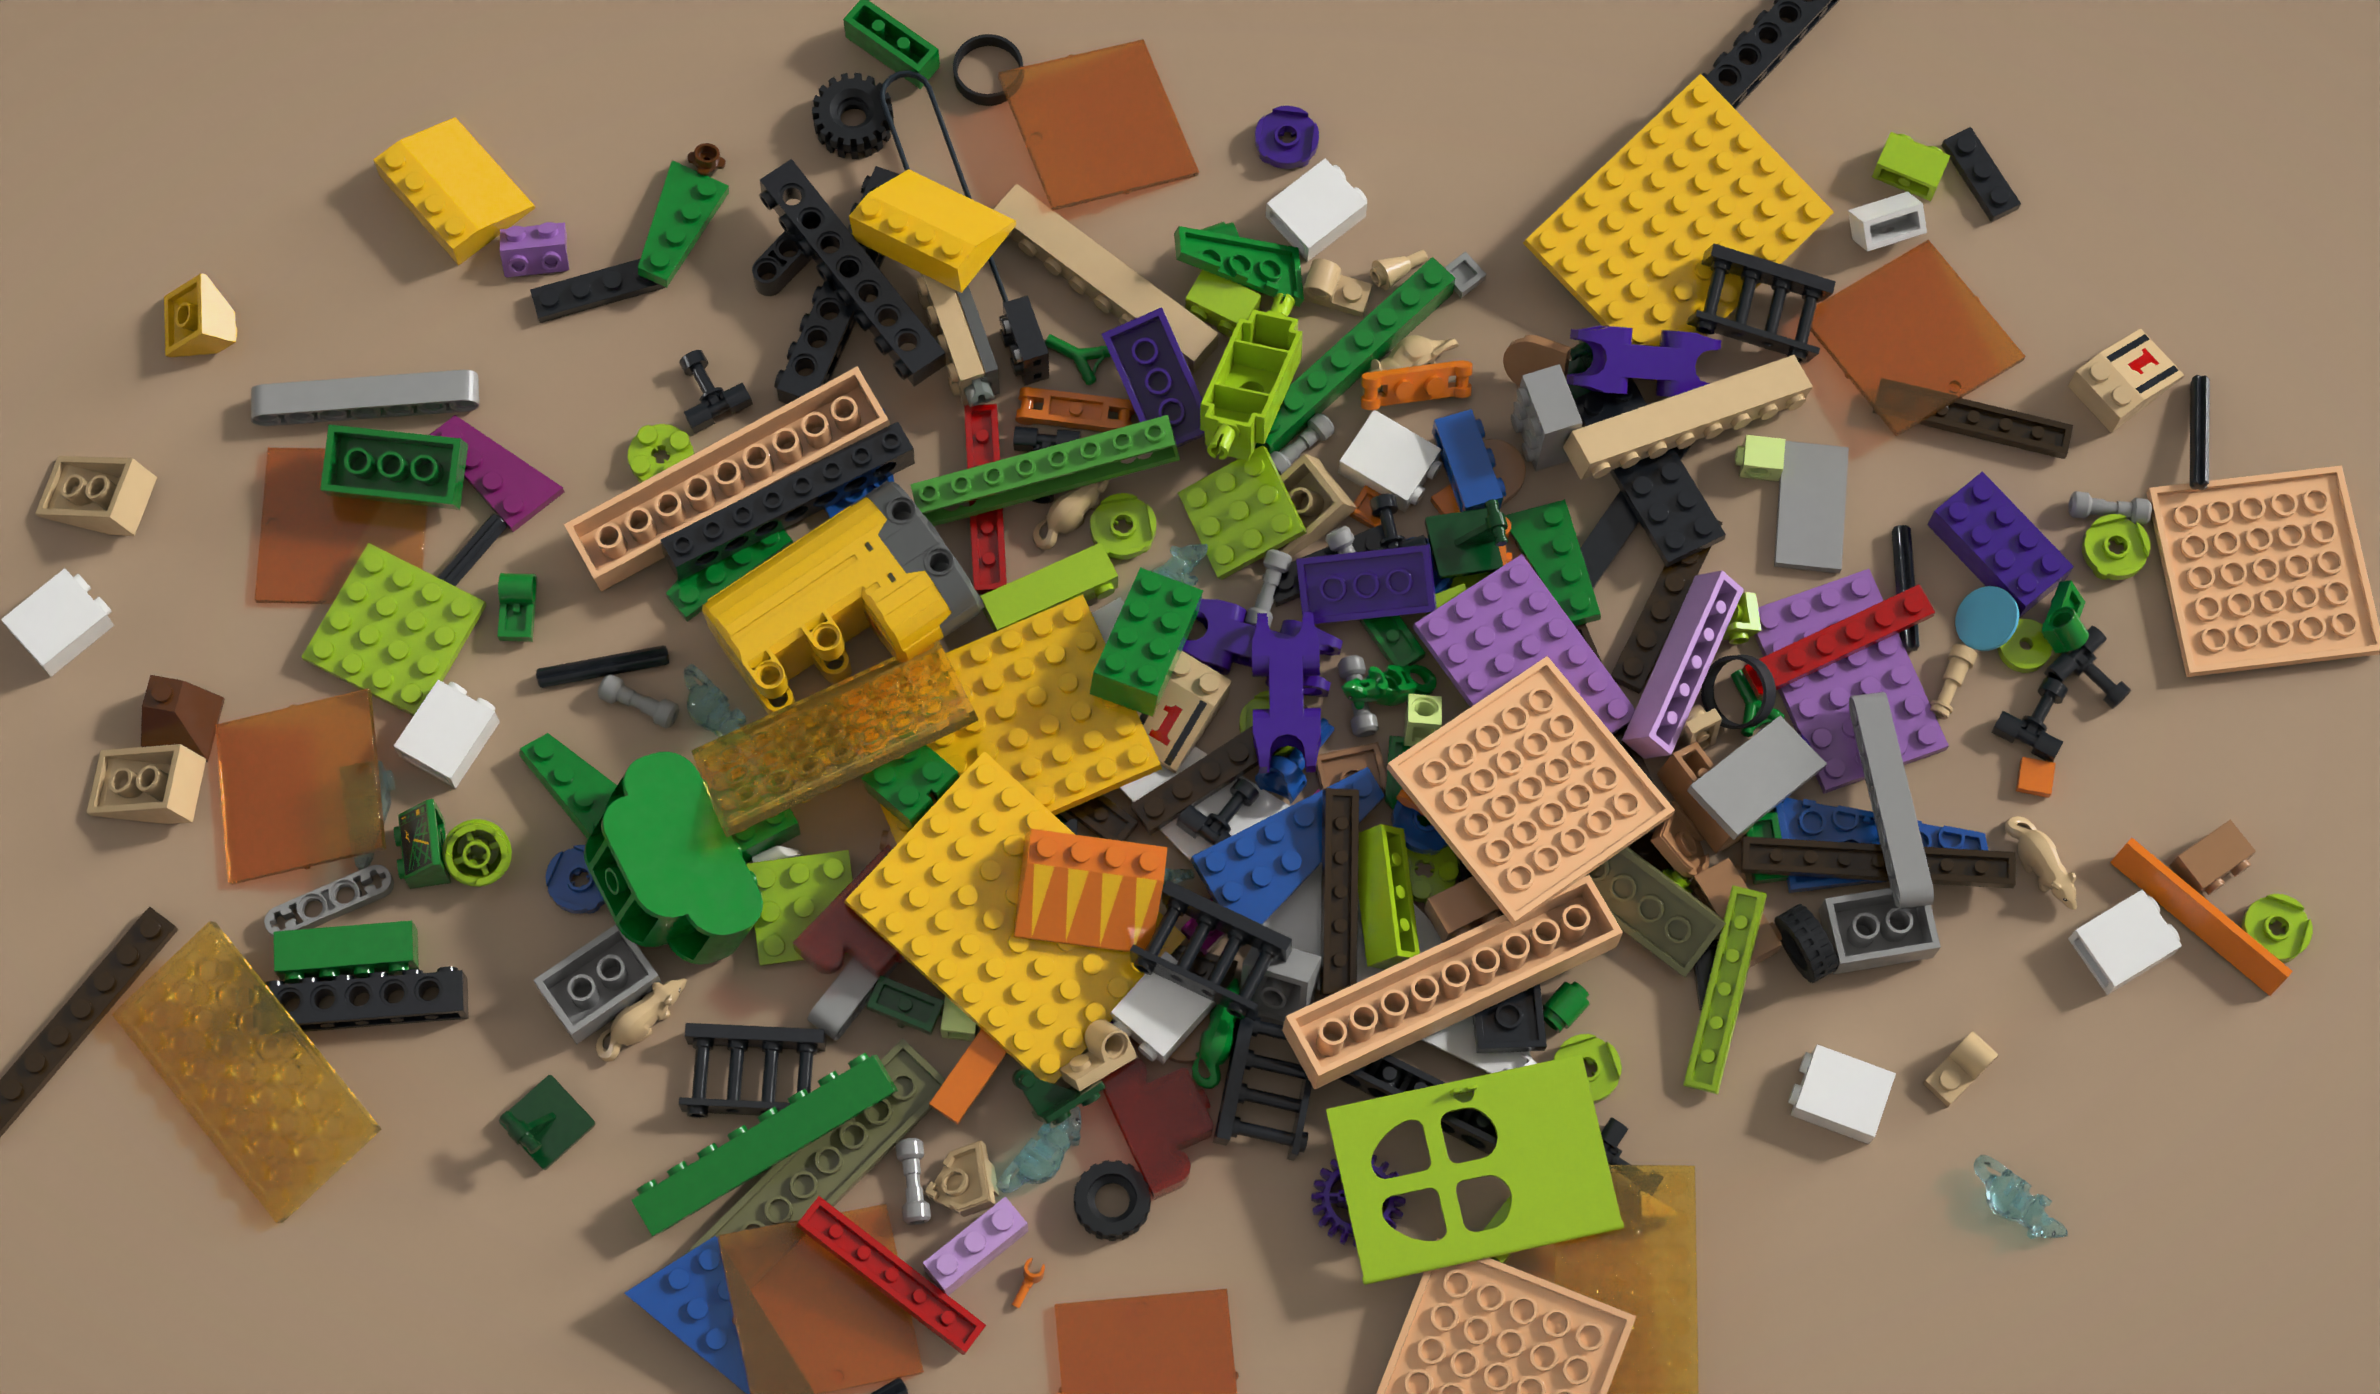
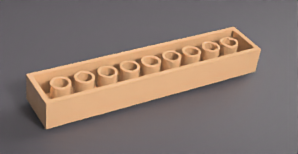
[564,366,890,592]
[1282,875,1623,1090]

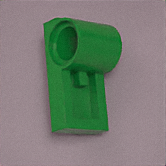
[497,573,537,642]
[2041,580,2089,653]

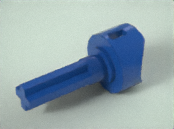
[1255,718,1335,804]

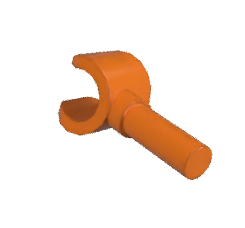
[1012,1258,1045,1308]

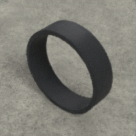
[953,34,1024,106]
[1701,655,1776,729]

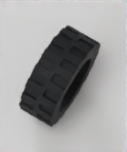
[1774,904,1839,983]
[1074,1160,1151,1241]

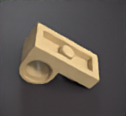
[1303,259,1373,318]
[1677,704,1722,750]
[1059,1019,1137,1091]
[1923,1031,1998,1107]

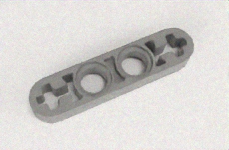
[264,864,394,937]

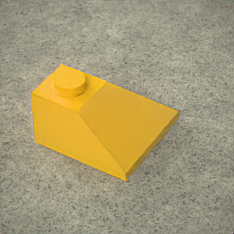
[164,273,237,357]

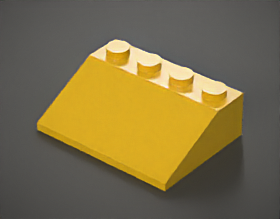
[373,117,535,265]
[849,169,1017,293]

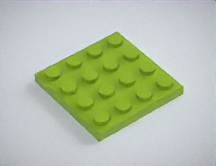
[301,543,487,716]

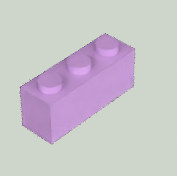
[923,1196,1028,1296]

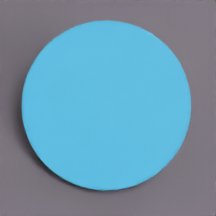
[1955,586,2019,651]

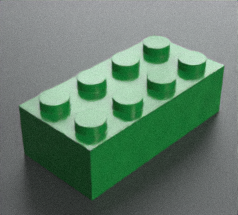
[320,425,468,510]
[1090,567,1203,717]

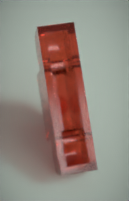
[793,844,906,978]
[1100,1057,1213,1201]

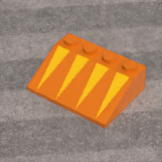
[1013,829,1168,952]

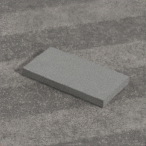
[1774,441,1849,574]
[1687,715,1827,840]

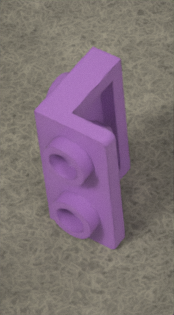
[500,222,569,278]

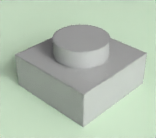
[1444,252,1487,298]

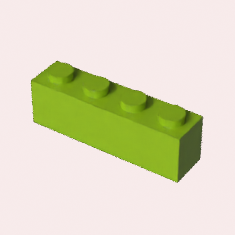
[980,542,1118,632]
[1358,824,1420,970]

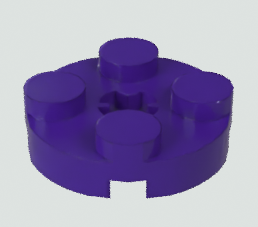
[1255,106,1319,169]

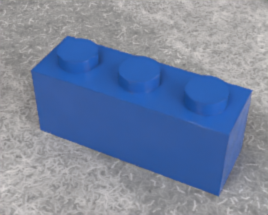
[1432,409,1506,512]

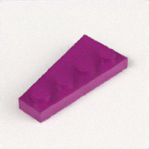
[430,415,565,532]

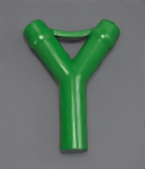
[1045,334,1111,385]
[1730,669,1785,737]

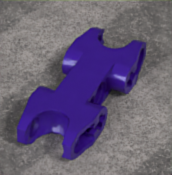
[1566,325,1722,397]
[1182,599,1343,697]
[1252,612,1321,773]

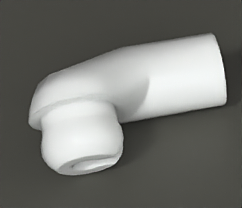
[752,846,803,863]

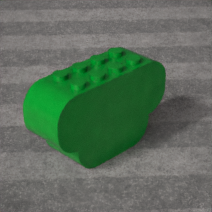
[584,752,763,964]

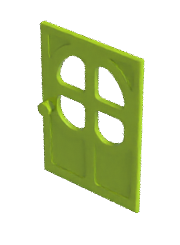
[1326,1054,1624,1285]

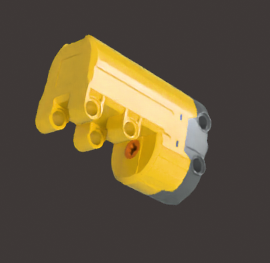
[702,481,985,721]

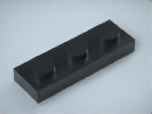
[1941,127,2021,223]

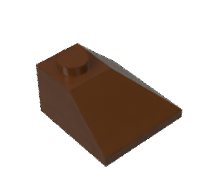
[141,675,225,762]

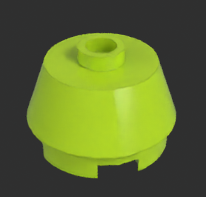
[442,819,512,887]

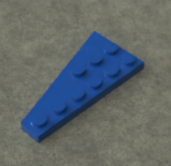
[1190,767,1385,948]
[1774,798,1988,893]
[624,1236,814,1394]

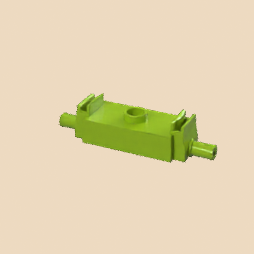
[1200,293,1303,461]

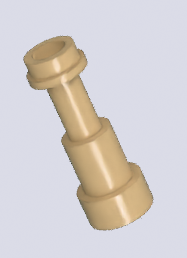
[1930,644,1978,719]

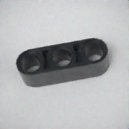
[752,222,819,296]

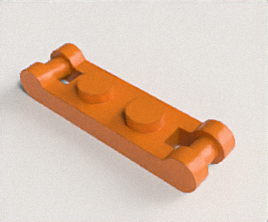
[1361,360,1473,410]
[1015,387,1135,432]

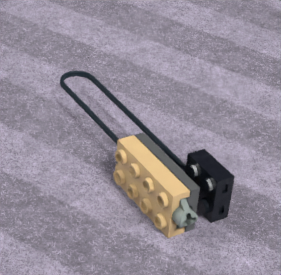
[880,70,1049,407]

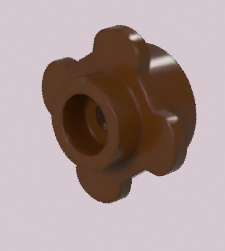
[687,143,726,176]

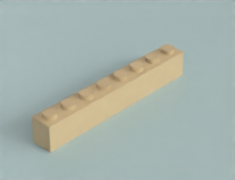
[993,183,1219,374]
[1563,355,1813,480]

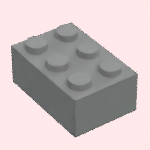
[1511,364,1583,471]
[1819,888,1941,975]
[534,925,662,1045]

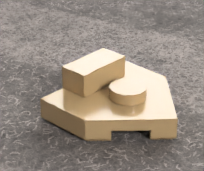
[923,1140,999,1217]

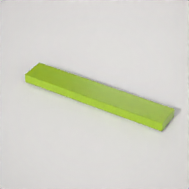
[1683,885,1767,1094]

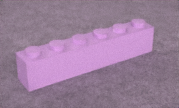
[1622,570,1744,759]

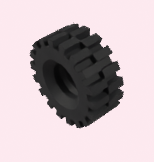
[812,73,894,159]

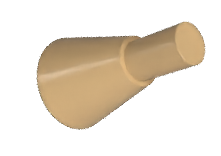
[1370,250,1428,290]

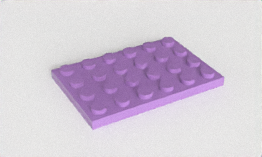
[1413,554,1635,734]
[1754,569,1949,794]

